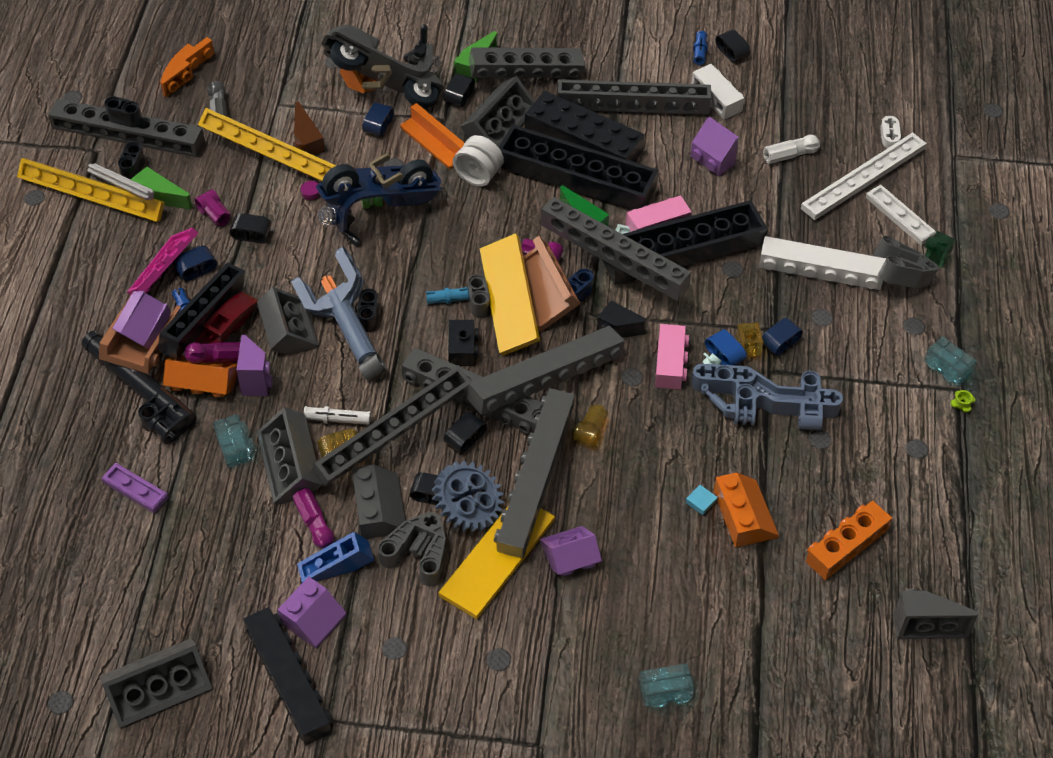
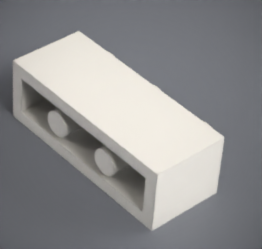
[691,64,744,120]

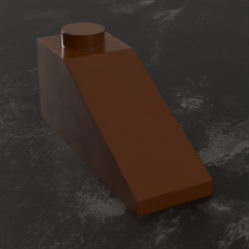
[293,101,325,155]

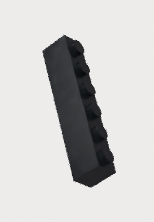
[158,262,245,360]
[243,607,333,746]

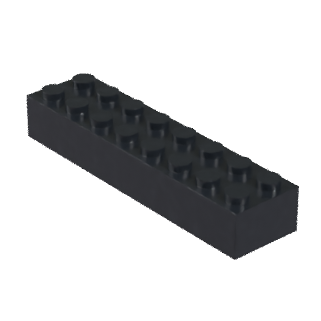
[499,124,659,210]
[602,200,768,285]

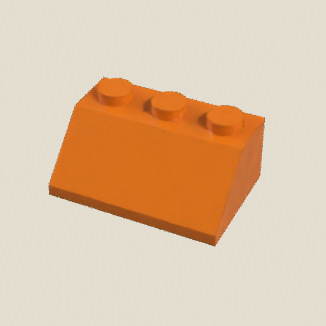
[163,355,238,397]
[713,472,779,548]

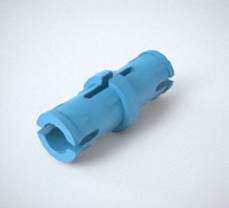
[426,287,469,305]

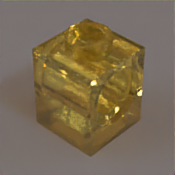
[736,322,763,357]

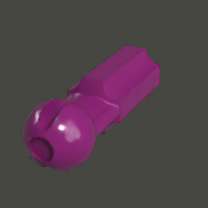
[184,342,240,364]
[293,488,335,549]

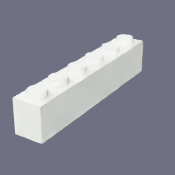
[759,236,886,290]

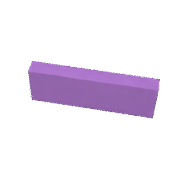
[101,463,169,514]

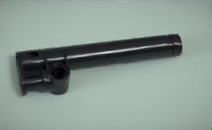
[81,330,197,445]

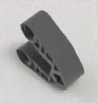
[873,236,939,288]
[378,512,446,586]

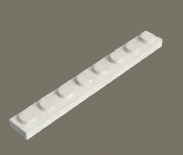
[801,132,927,220]

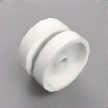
[453,135,504,187]

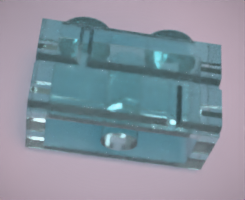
[924,336,977,386]
[213,414,255,468]
[638,664,694,708]

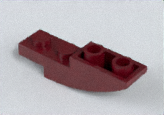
[195,292,258,344]

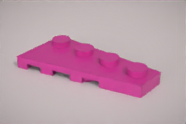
[127,228,198,296]

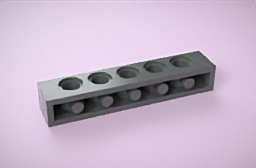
[469,47,585,78]

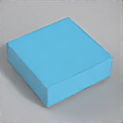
[685,485,718,515]

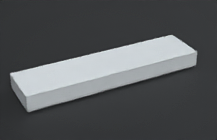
[865,185,937,246]

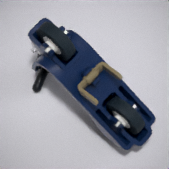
[316,153,442,246]

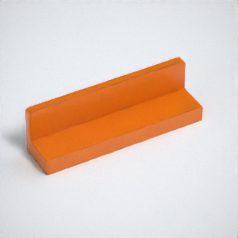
[400,103,464,169]

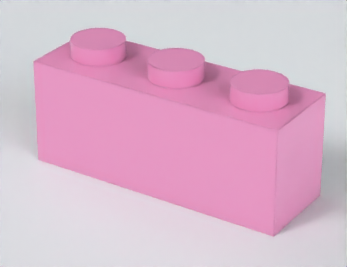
[625,195,692,232]
[655,324,689,390]

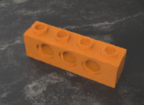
[806,500,892,581]

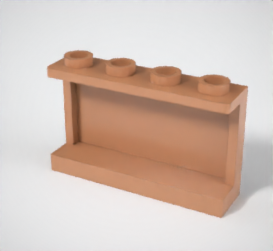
[523,236,581,332]
[99,294,181,374]

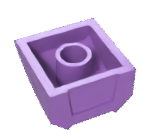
[112,291,171,349]

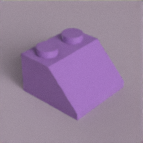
[690,117,739,176]
[237,335,273,396]
[540,526,602,576]
[277,576,347,649]

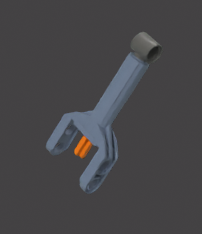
[291,246,387,381]

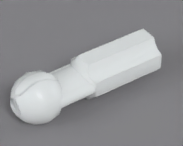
[763,135,820,164]

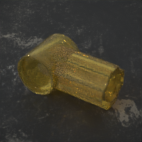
[573,404,608,448]

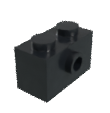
[448,320,479,366]

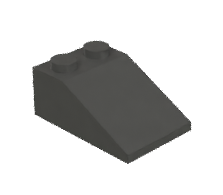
[893,589,978,639]

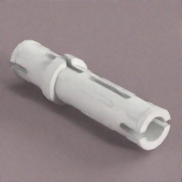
[304,406,371,425]

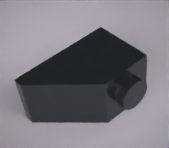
[597,300,647,338]

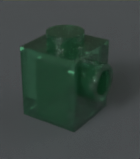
[924,231,956,268]

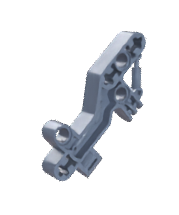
[691,364,843,430]

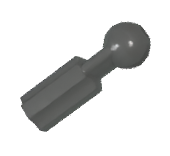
[207,81,227,117]

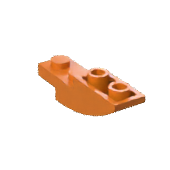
[160,37,215,97]

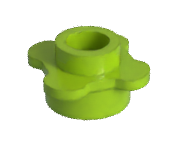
[950,390,976,412]

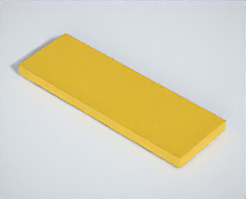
[480,233,540,356]
[438,507,555,620]

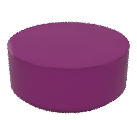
[300,181,320,200]

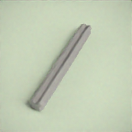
[87,163,154,200]

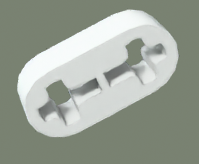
[880,116,901,148]

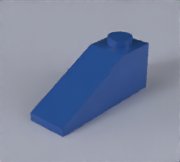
[297,532,374,583]

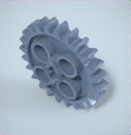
[432,461,504,533]

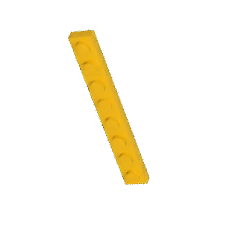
[198,108,336,181]
[17,158,165,222]

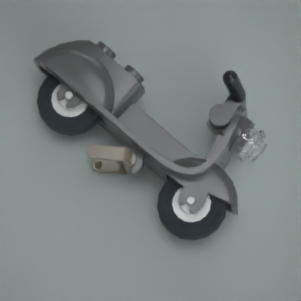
[321,24,444,108]

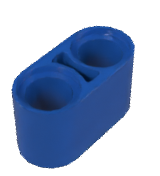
[705,329,747,366]

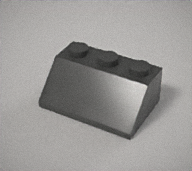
[257,287,319,355]
[352,465,405,539]

